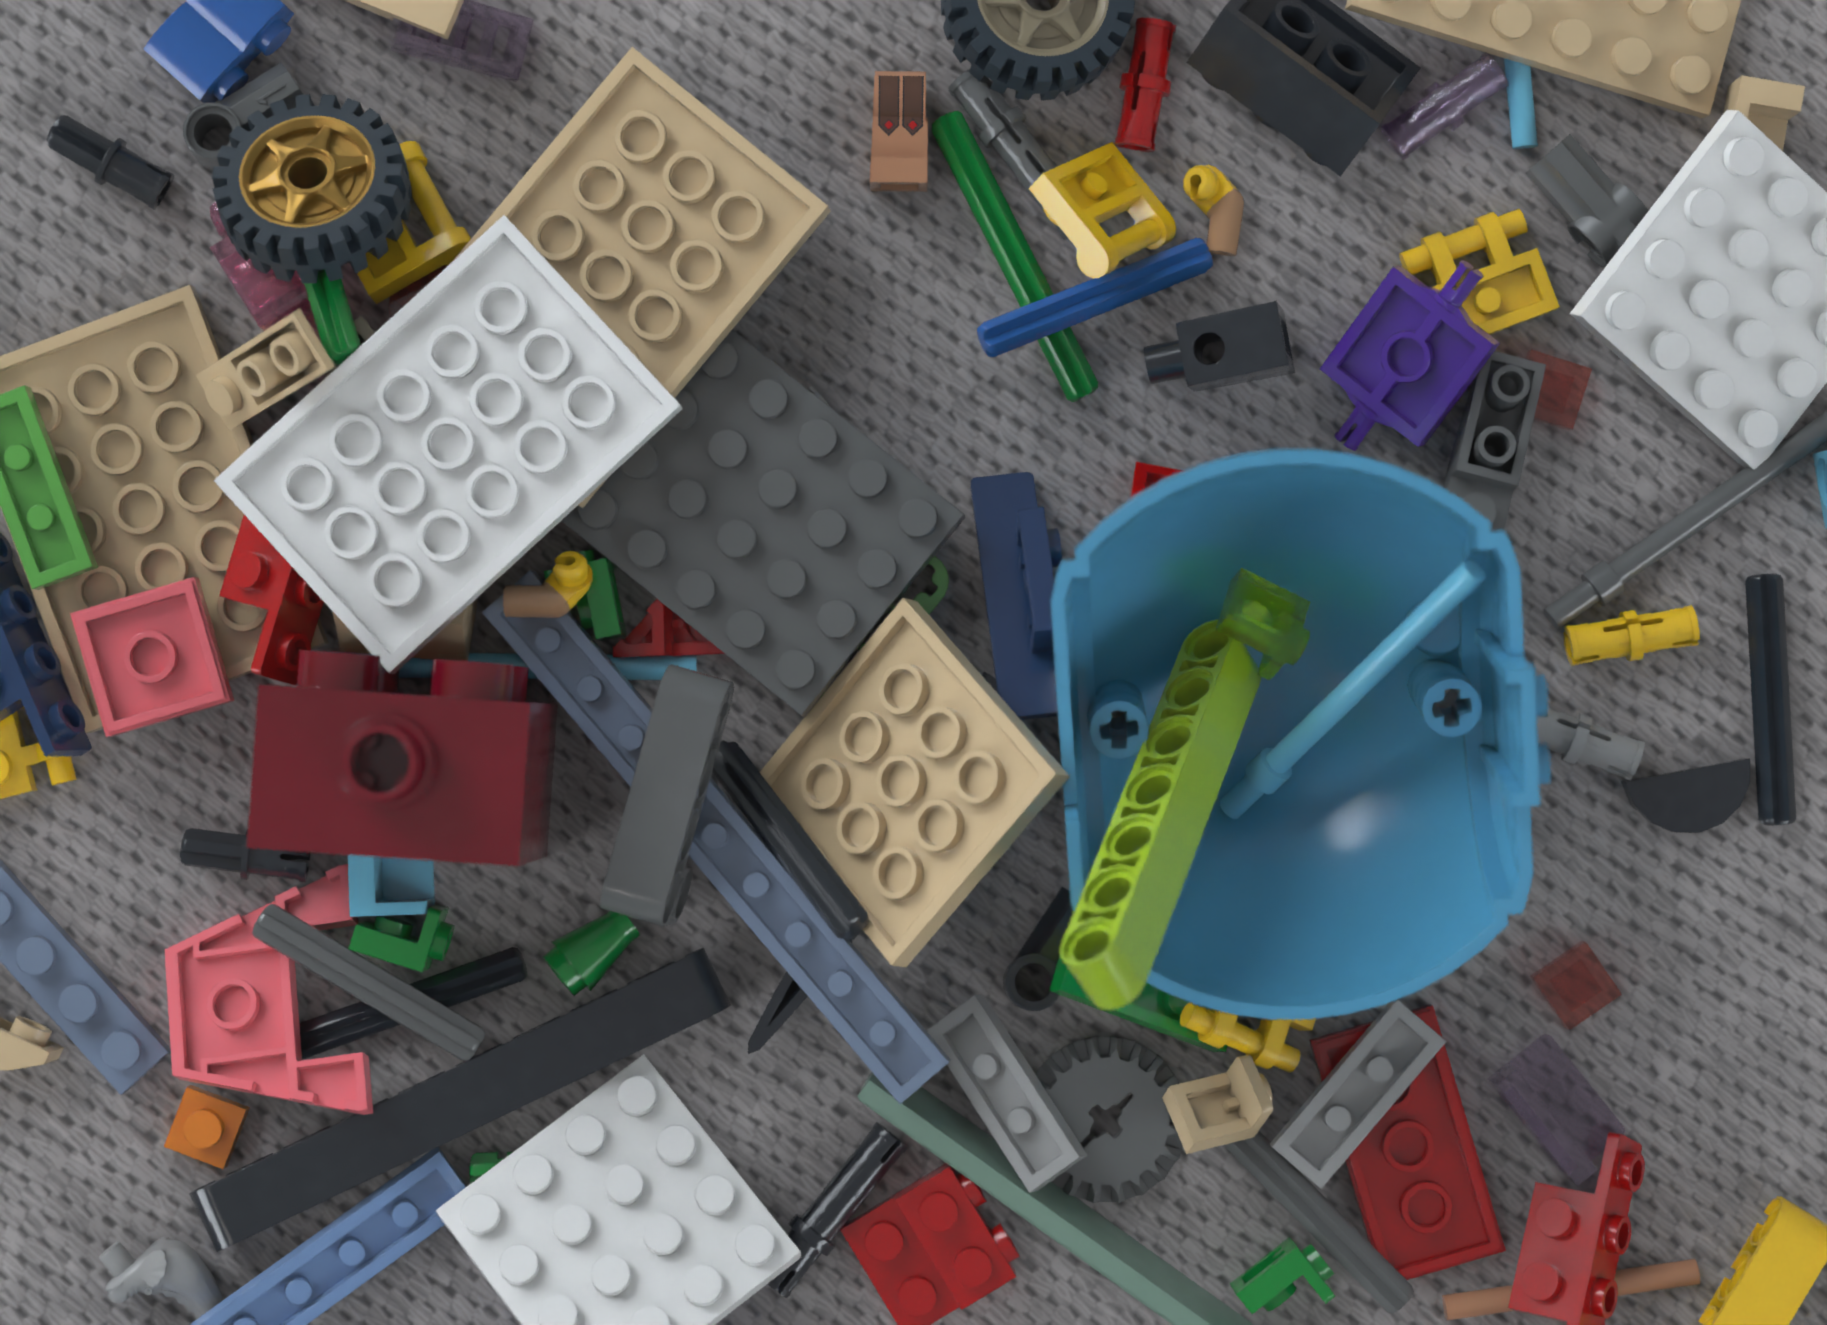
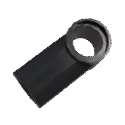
[1003,886,1074,1011]

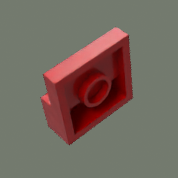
[840,1163,1020,1325]

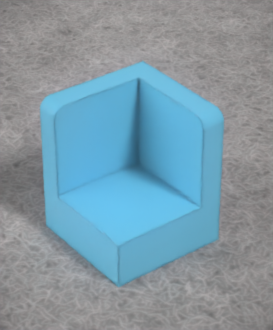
[348,855,435,917]

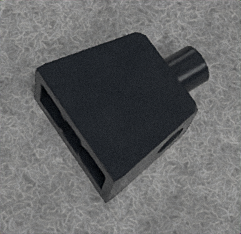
[1144,301,1295,392]

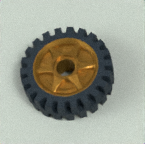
[212,94,412,283]

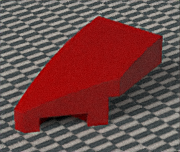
[613,599,725,658]

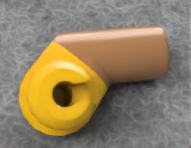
[1183,165,1244,256]
[503,551,593,618]

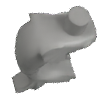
[99,1237,223,1319]

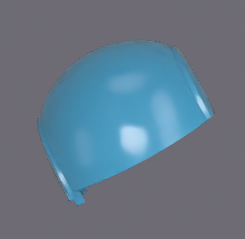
[1051,448,1551,1019]

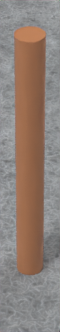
[1442,1259,1700,1321]

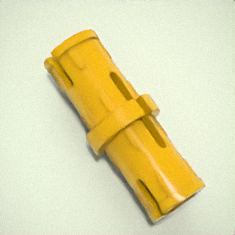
[1563,605,1700,666]

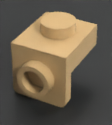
[1162,1054,1273,1154]

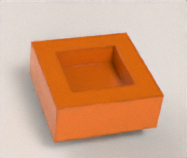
[164,1085,250,1169]

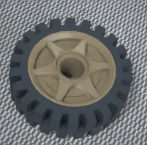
[941,0,1135,101]

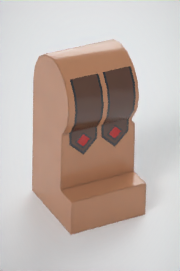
[870,71,928,192]

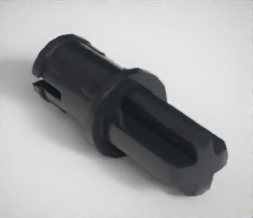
[46,115,174,210]
[180,828,311,882]

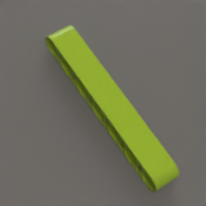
[1060,619,1262,1010]

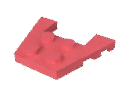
[164,864,373,1115]

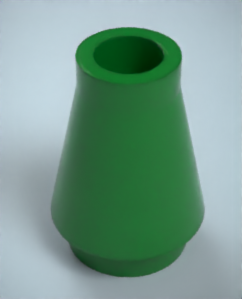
[542,911,640,996]

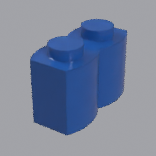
[144,0,294,103]

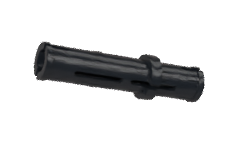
[767,1122,908,1298]

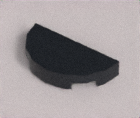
[1621,758,1750,833]

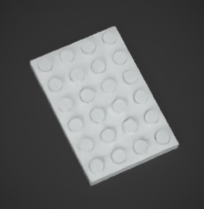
[214,215,683,674]

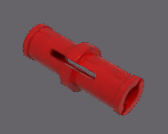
[1114,17,1177,152]

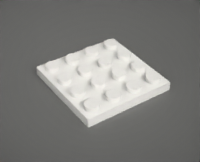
[1570,110,1827,470]
[436,1054,801,1325]

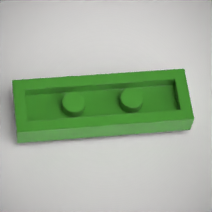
[0,385,98,590]

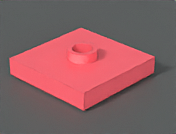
[70,577,234,737]

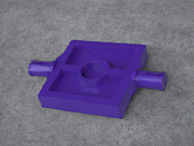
[1320,260,1500,451]

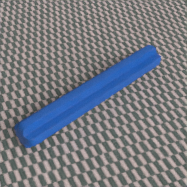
[977,238,1213,357]

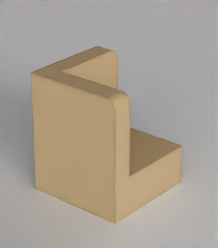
[1723,75,1805,151]

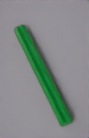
[931,110,1098,402]

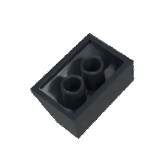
[1186,0,1421,177]

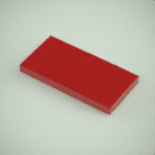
[1309,1004,1506,1280]

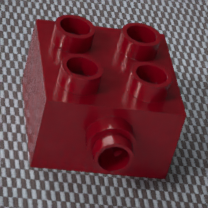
[247,650,558,867]

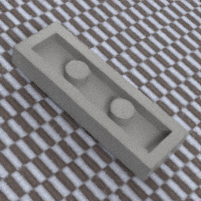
[927,994,1087,1193]
[1270,1000,1446,1189]

